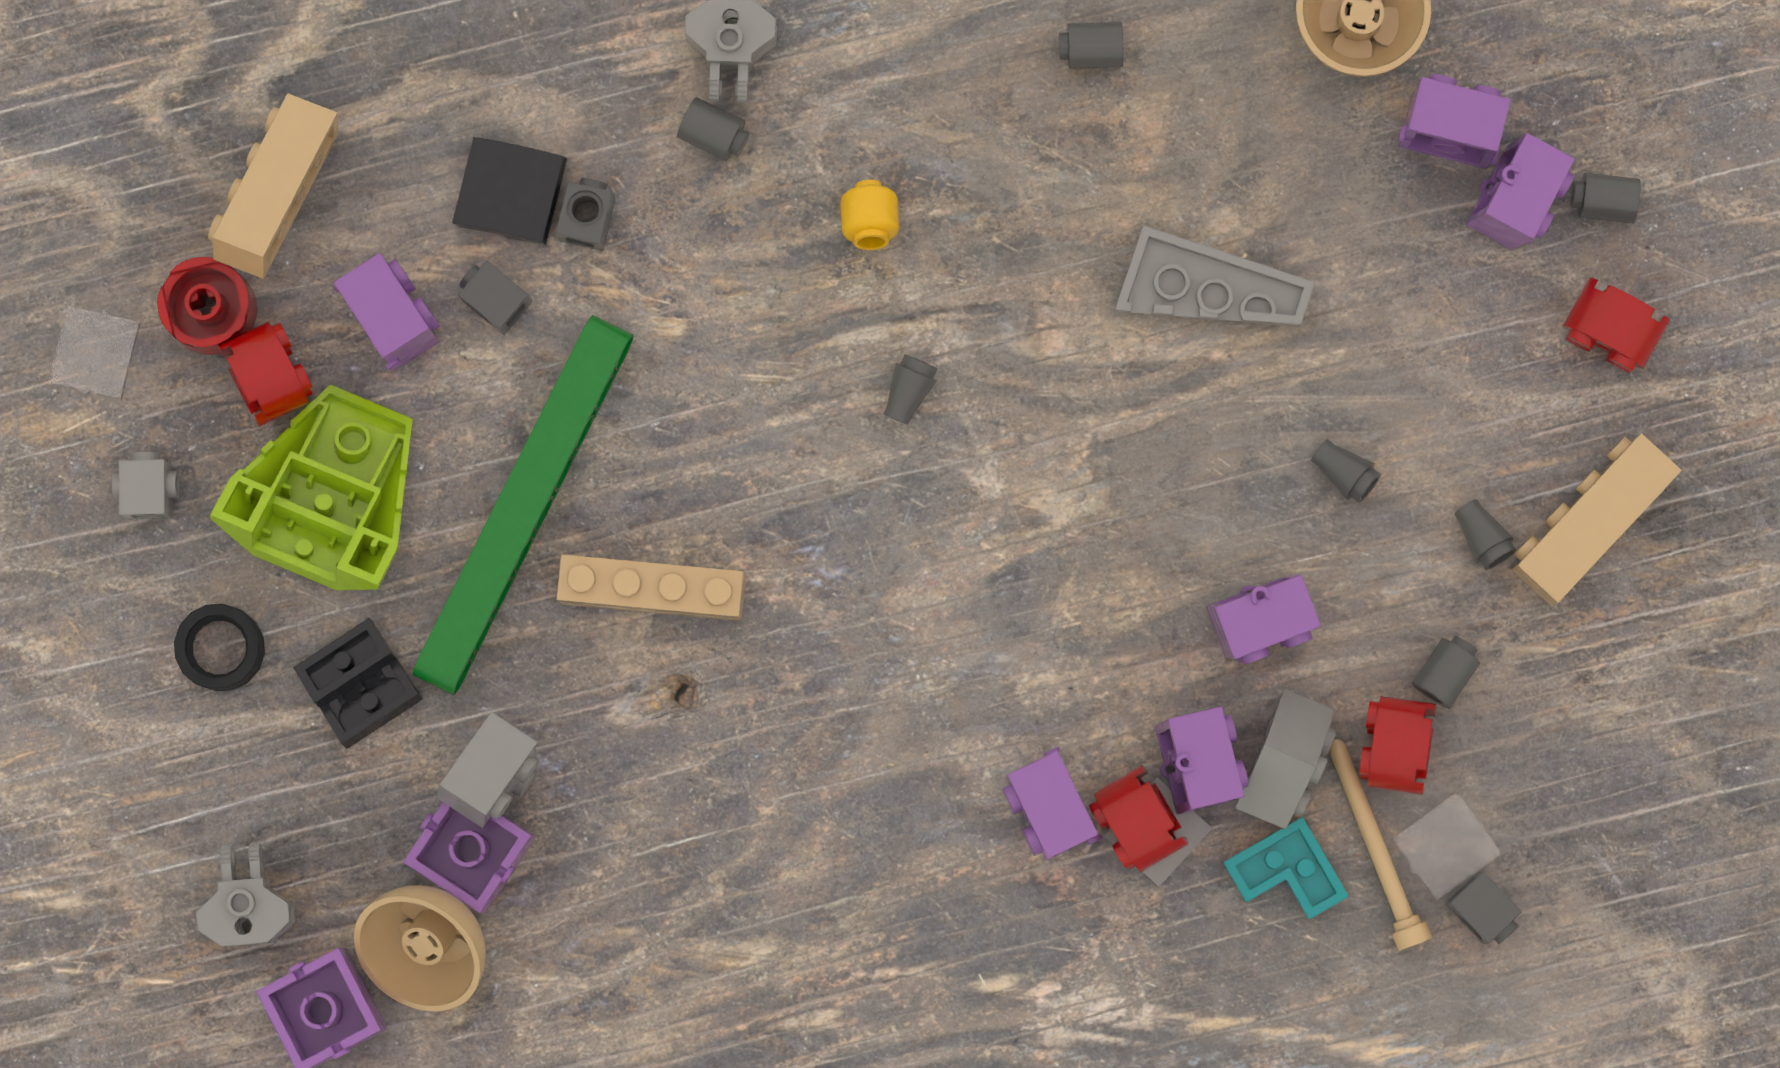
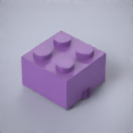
[1398,74,1511,169]
[1466,133,1575,250]
[334,253,440,371]
[1206,574,1321,664]
[1154,706,1248,815]
[1002,747,1103,861]
[403,802,536,913]
[256,948,388,1068]

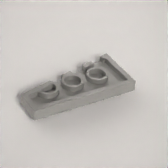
[1114,225,1315,327]

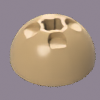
[1296,0,1431,77]
[354,885,486,1012]

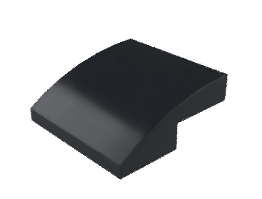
[452,137,567,245]
[293,618,423,749]

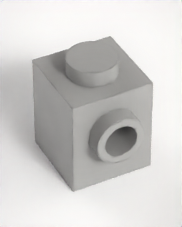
[112,452,180,520]

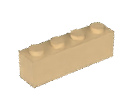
[208,93,338,279]
[1512,433,1682,607]
[556,554,746,621]

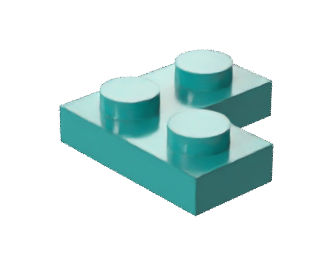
[1222,817,1349,920]

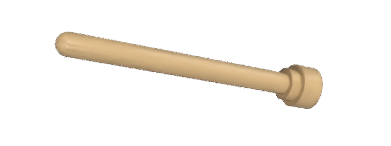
[1329,739,1433,951]

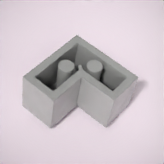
[1235,689,1337,829]
[437,712,539,828]

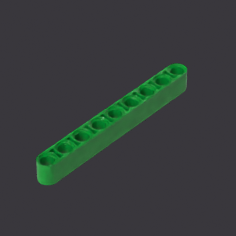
[412,315,634,695]

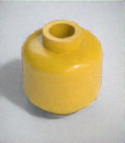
[840,180,900,250]

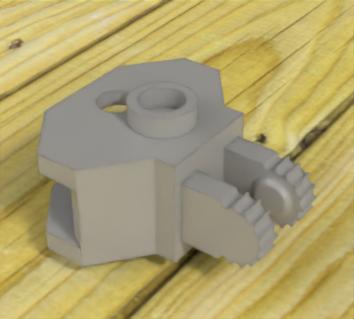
[685,0,778,102]
[196,842,296,947]

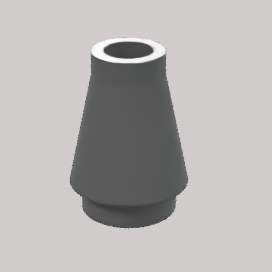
[883,354,938,425]
[1311,439,1381,503]
[1454,499,1516,570]

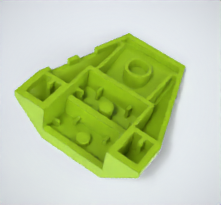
[210,384,413,590]

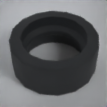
[174,603,265,691]

